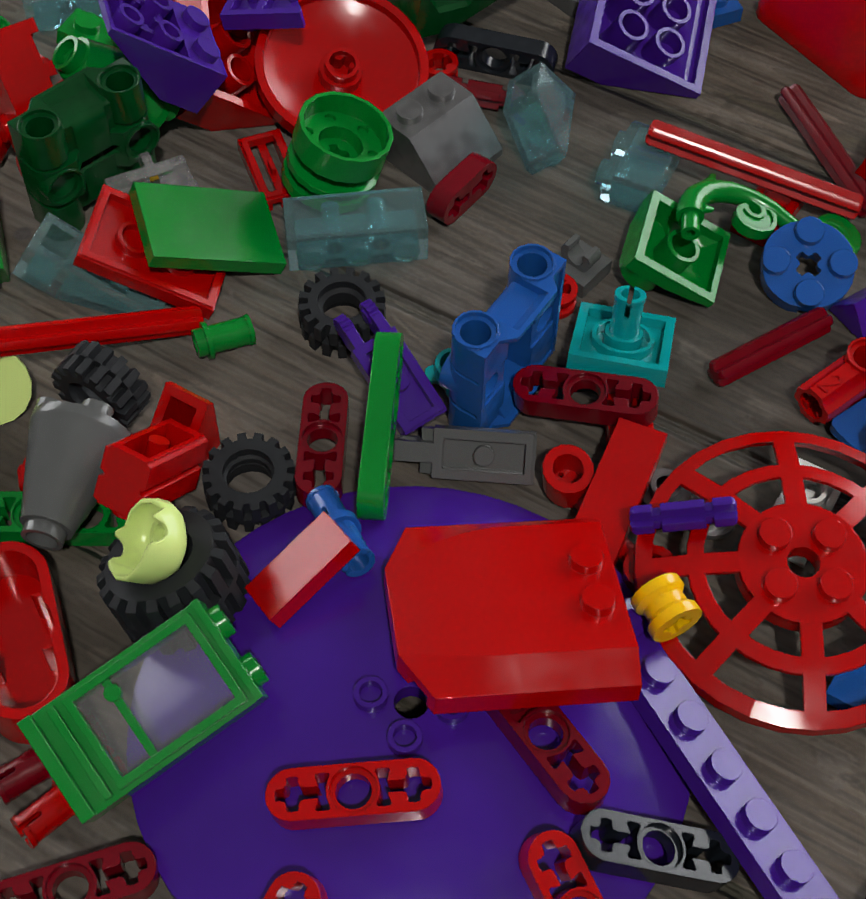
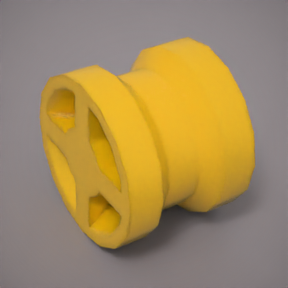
[630,572,702,642]

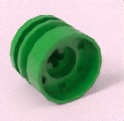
[281,91,394,217]

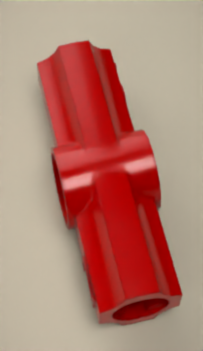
[794,337,866,425]

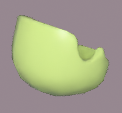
[108,498,187,584]

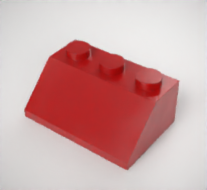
[175,0,277,131]

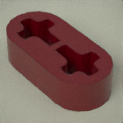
[426,152,497,225]

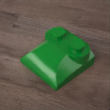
[619,190,731,307]

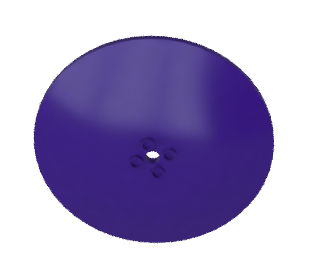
[127,486,690,899]

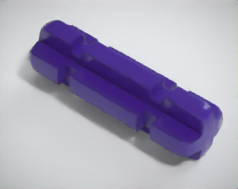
[629,496,738,535]

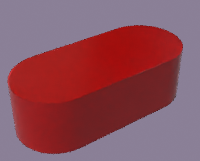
[0,541,79,744]

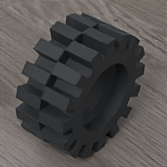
[298,267,386,358]
[51,340,151,429]

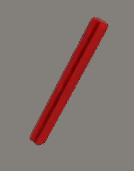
[645,119,864,220]
[0,305,204,357]

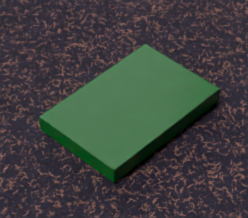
[129,182,287,274]

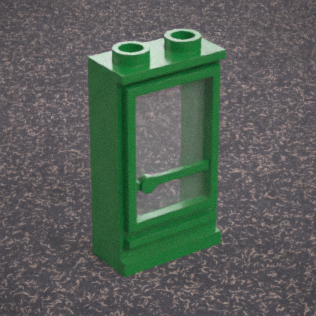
[16,598,269,824]

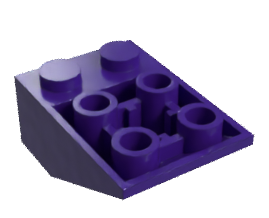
[98,0,228,114]

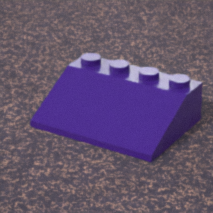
[565,0,717,98]

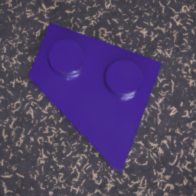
[220,0,306,32]

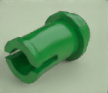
[191,314,256,360]

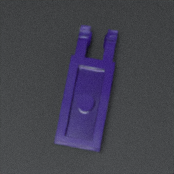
[333,298,447,435]

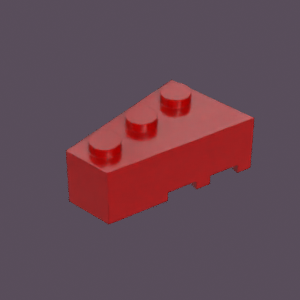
[0,17,94,177]

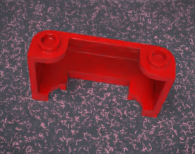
[756,0,866,99]

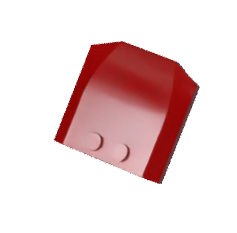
[384,518,642,714]

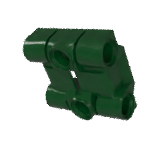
[7,57,160,238]

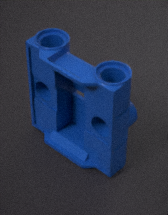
[439,244,567,428]

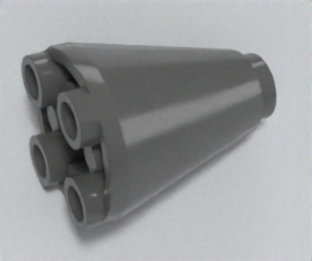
[20,396,132,551]

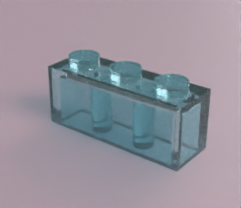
[282,186,428,271]

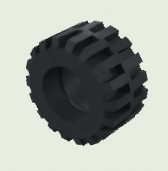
[96,506,250,655]

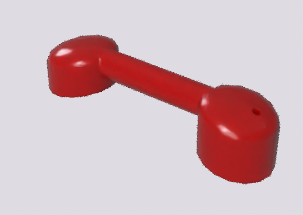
[542,444,673,593]

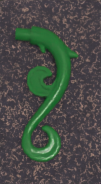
[676,173,862,255]

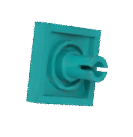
[566,285,676,388]

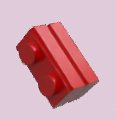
[93,418,209,520]

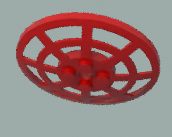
[632,431,866,736]

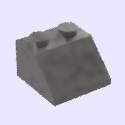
[383,71,503,193]

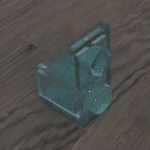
[503,61,576,175]

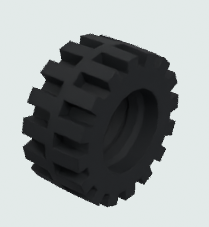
[202,433,297,532]

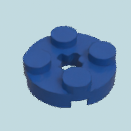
[759,216,858,313]

